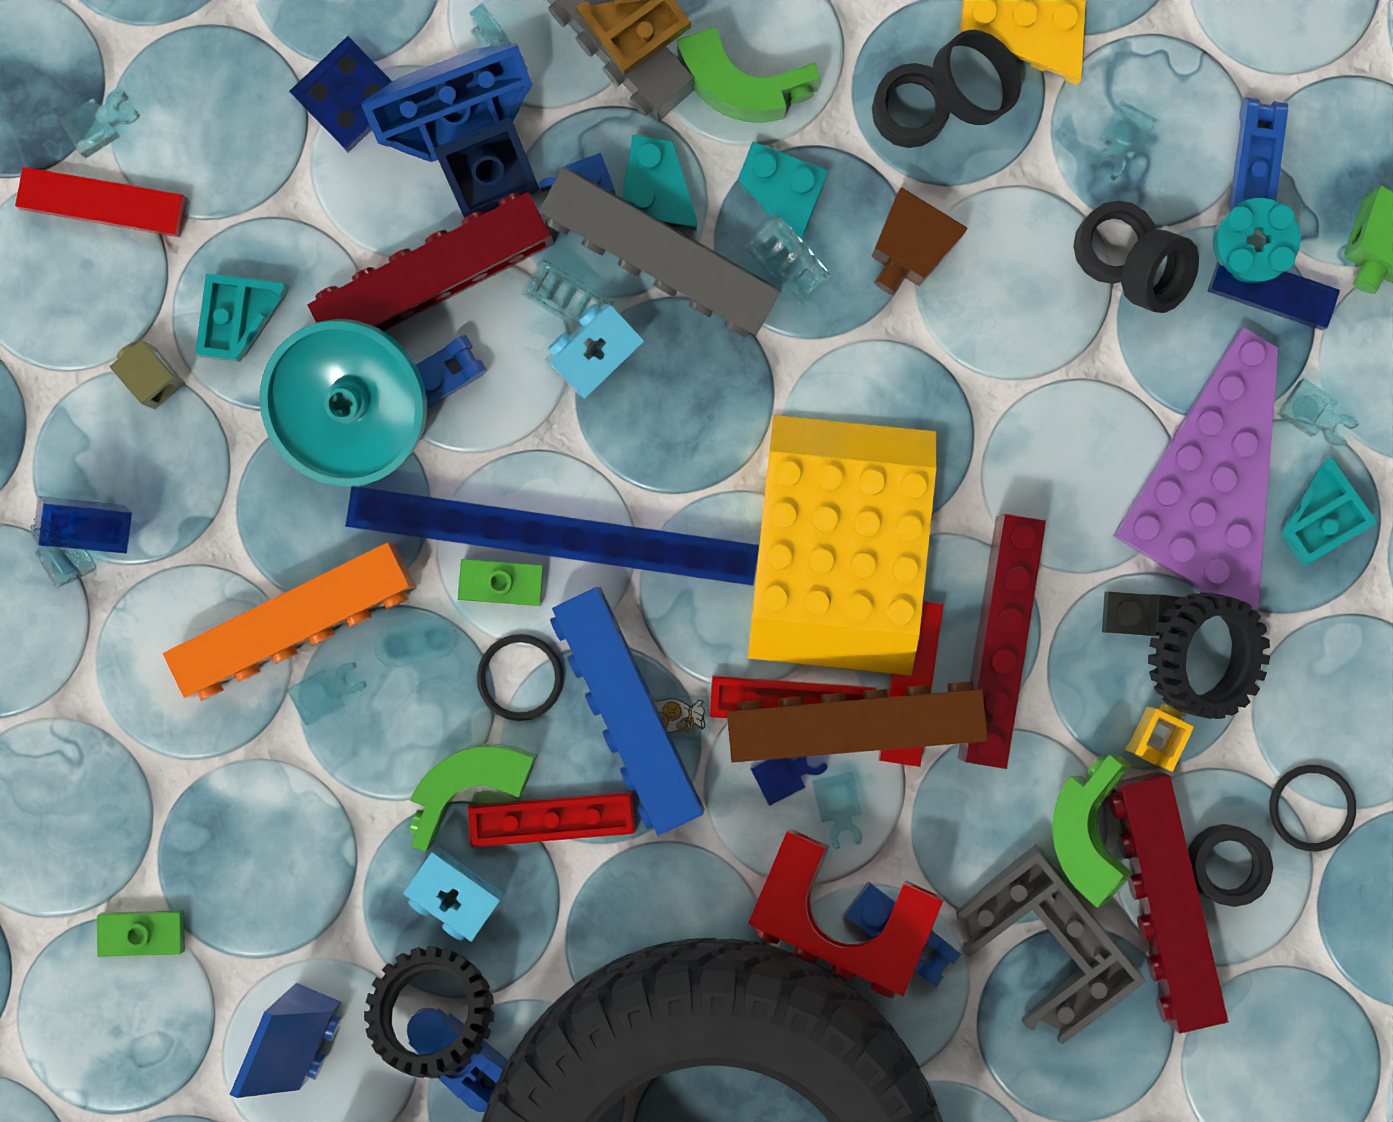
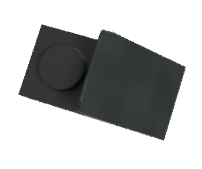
[1102,592,1187,637]

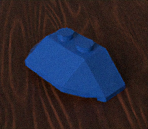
[361,43,532,162]

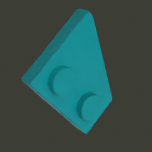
[737,141,828,247]
[1279,457,1378,568]

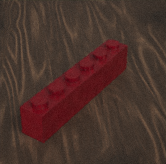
[307,192,554,331]
[958,514,1046,769]
[1109,771,1229,1034]

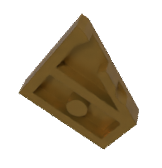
[576,0,691,76]

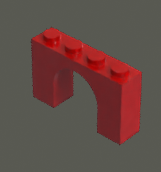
[748,829,945,998]

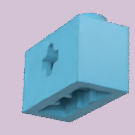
[545,303,644,399]
[403,847,505,942]

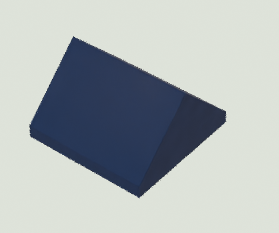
[433,117,540,218]

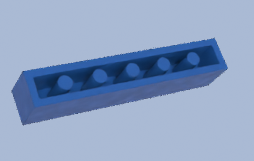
[550,587,705,836]

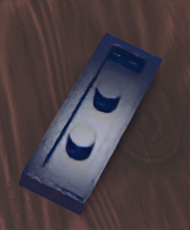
[1207,261,1340,331]

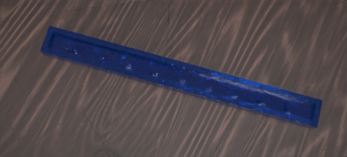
[345,486,759,586]

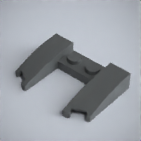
[956,844,1146,1044]

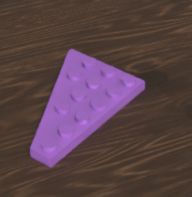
[1113,327,1278,612]

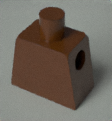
[872,187,968,295]

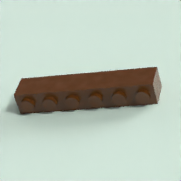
[727,681,988,763]

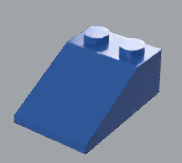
[229,983,342,1098]

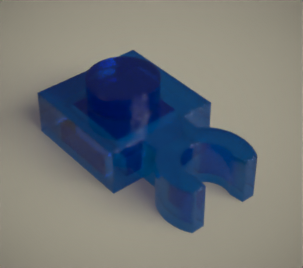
[750,756,828,806]

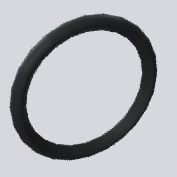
[477,634,564,721]
[1269,765,1356,852]

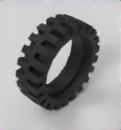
[1148,592,1270,719]
[364,946,495,1079]

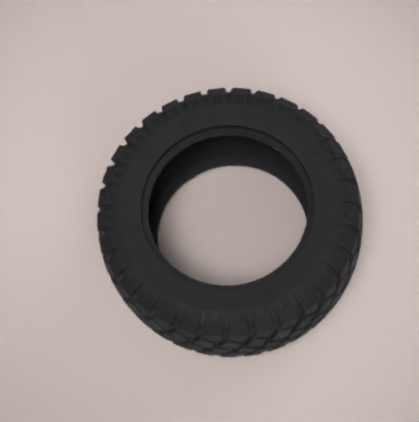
[482,938,943,1122]

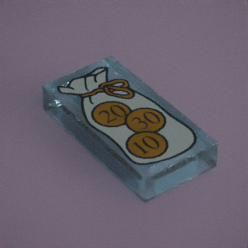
[652,695,710,738]

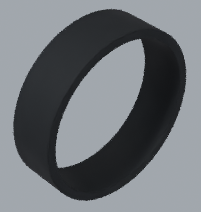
[932,30,1021,125]

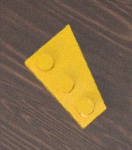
[960,0,1086,86]

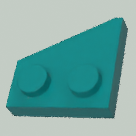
[622,135,697,231]
[195,273,288,362]

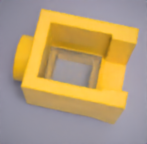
[1124,703,1194,772]

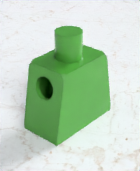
[1344,185,1393,294]

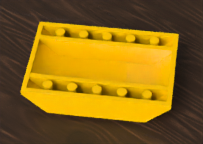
[748,415,936,676]

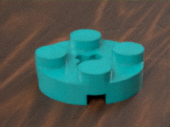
[1213,198,1301,283]

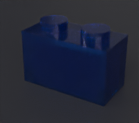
[33,496,132,554]

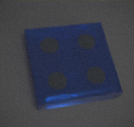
[289,36,392,153]

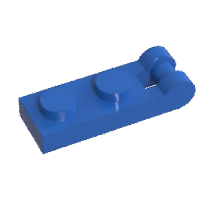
[1229,97,1288,210]
[416,335,487,409]
[844,881,961,987]

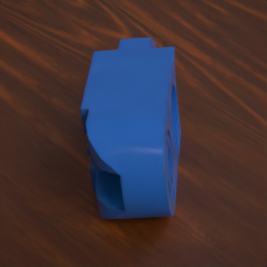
[406,1007,508,1112]

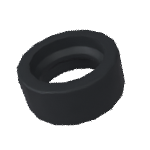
[872,63,950,148]
[1073,201,1156,284]
[1121,229,1199,313]
[1188,824,1274,907]

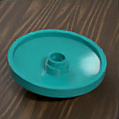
[259,319,427,487]

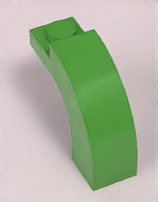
[677,27,820,123]
[408,744,537,852]
[1052,754,1133,908]

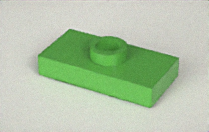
[457,559,544,606]
[97,910,185,957]

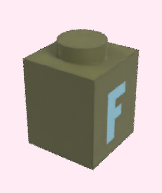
[109,340,185,409]

